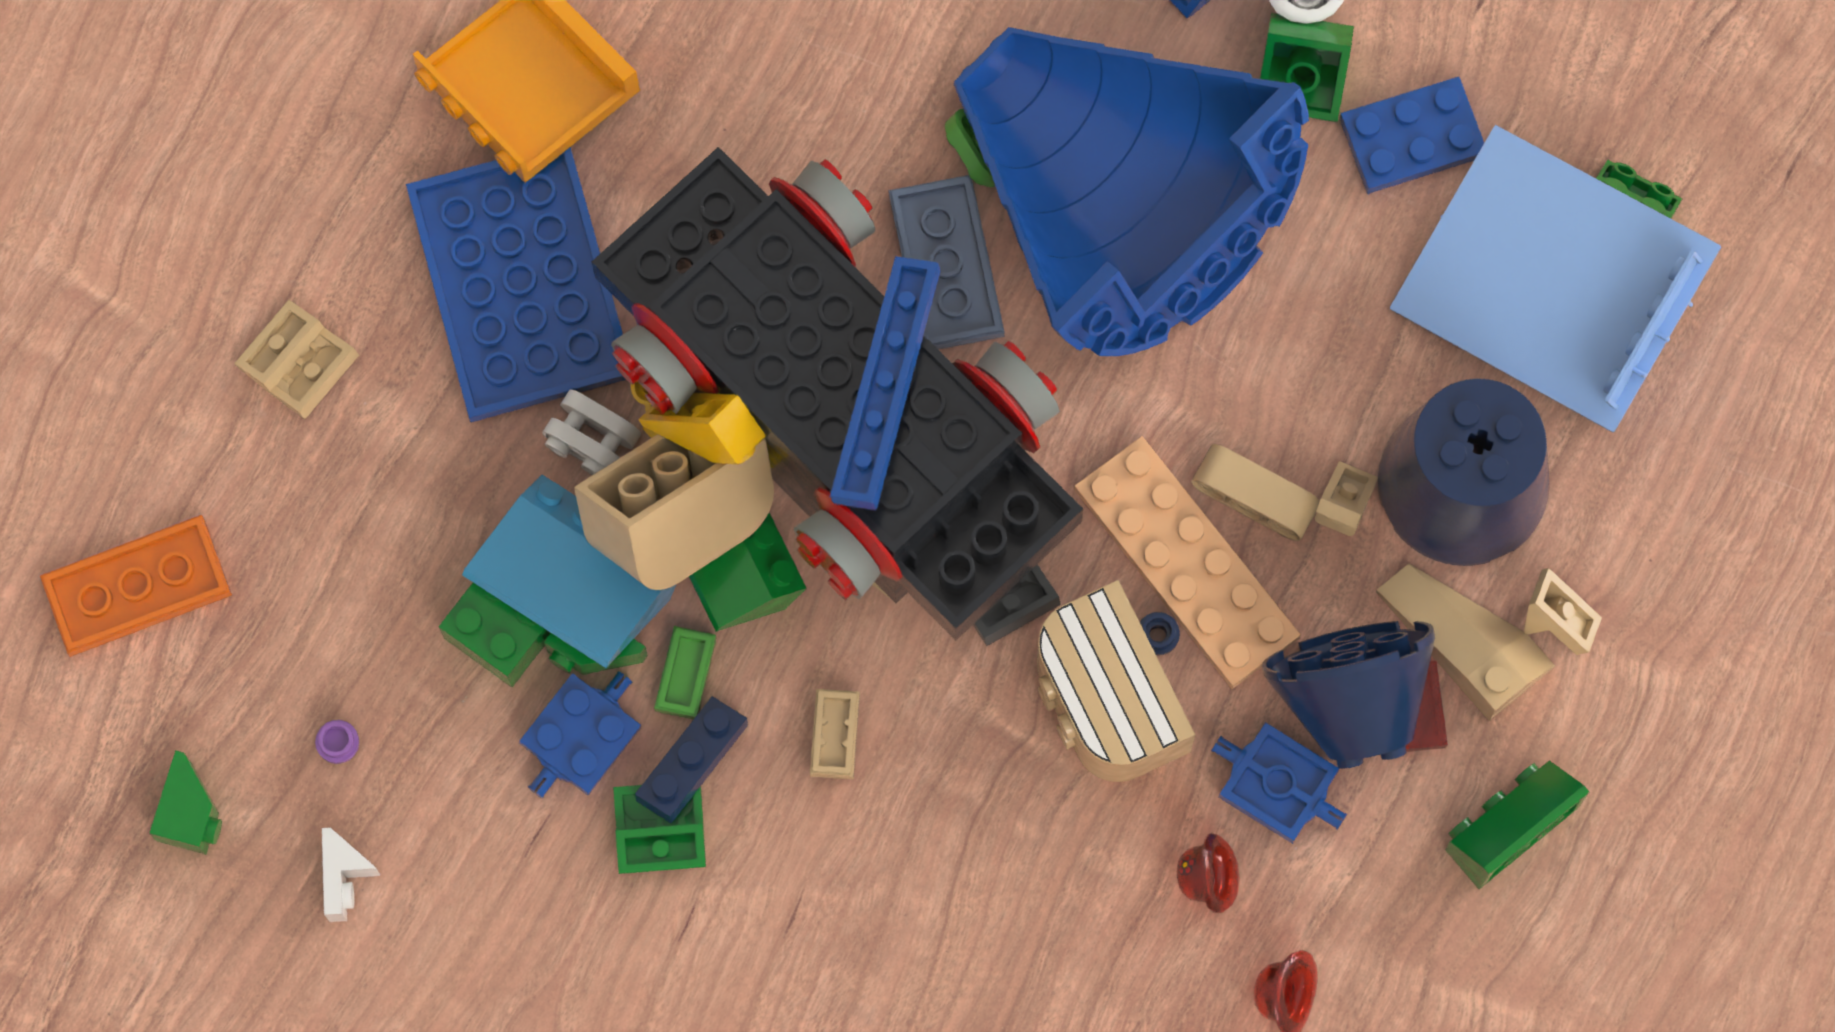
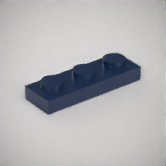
[635,696,748,823]

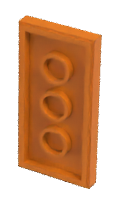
[40,515,232,657]

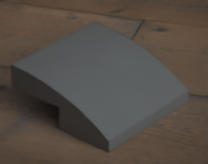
[973,564,1061,646]

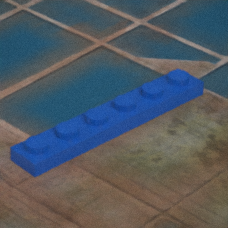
[830,256,941,510]

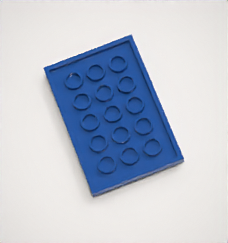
[406,147,626,422]

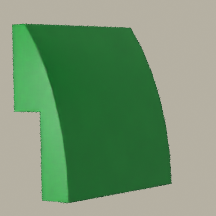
[613,785,706,874]

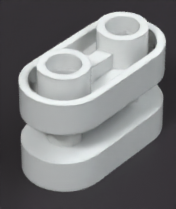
[542,389,642,475]

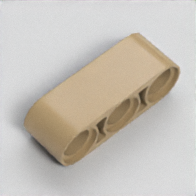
[1191,444,1320,541]

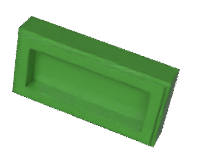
[654,626,717,720]

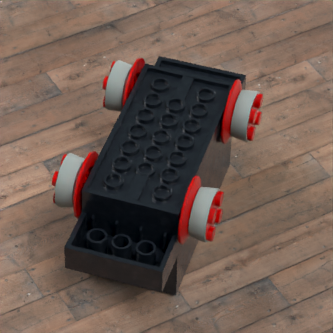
[592,147,1083,640]

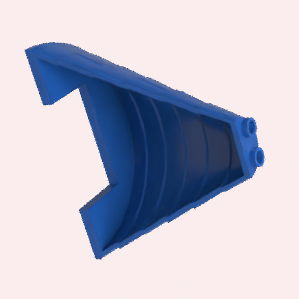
[954,27,1309,356]

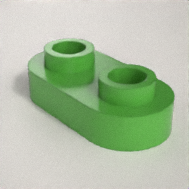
[945,109,995,188]

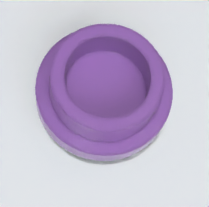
[315,720,359,764]

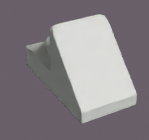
[322,828,380,922]

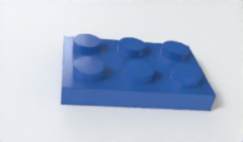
[1339,76,1484,194]

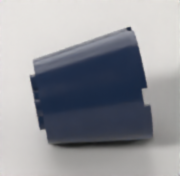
[1378,379,1550,566]

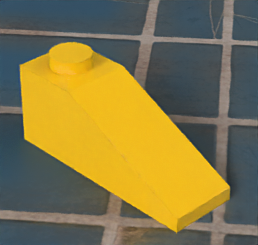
[638,393,766,465]

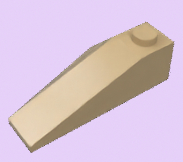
[1376,564,1555,721]

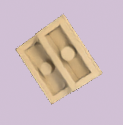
[234,300,359,419]

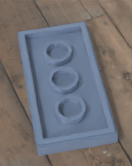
[889,175,1005,350]

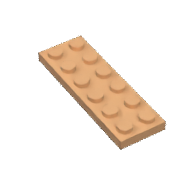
[1074,436,1301,689]

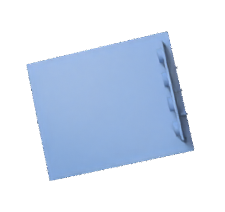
[1390,125,1721,432]

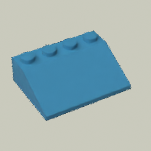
[462,474,677,668]

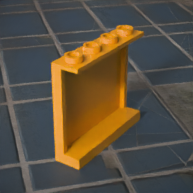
[413,0,640,183]

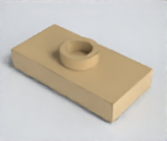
[810,689,860,780]

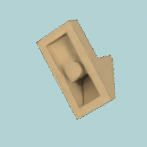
[1315,461,1378,536]
[1524,568,1602,655]

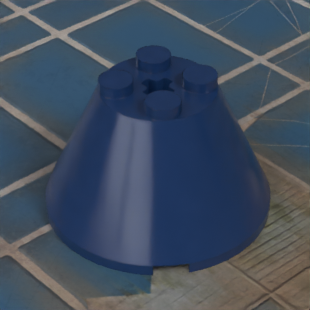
[1262,621,1435,769]

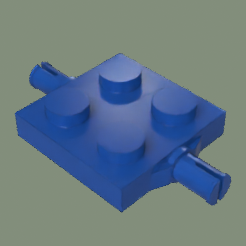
[519,671,641,798]
[1211,722,1347,844]

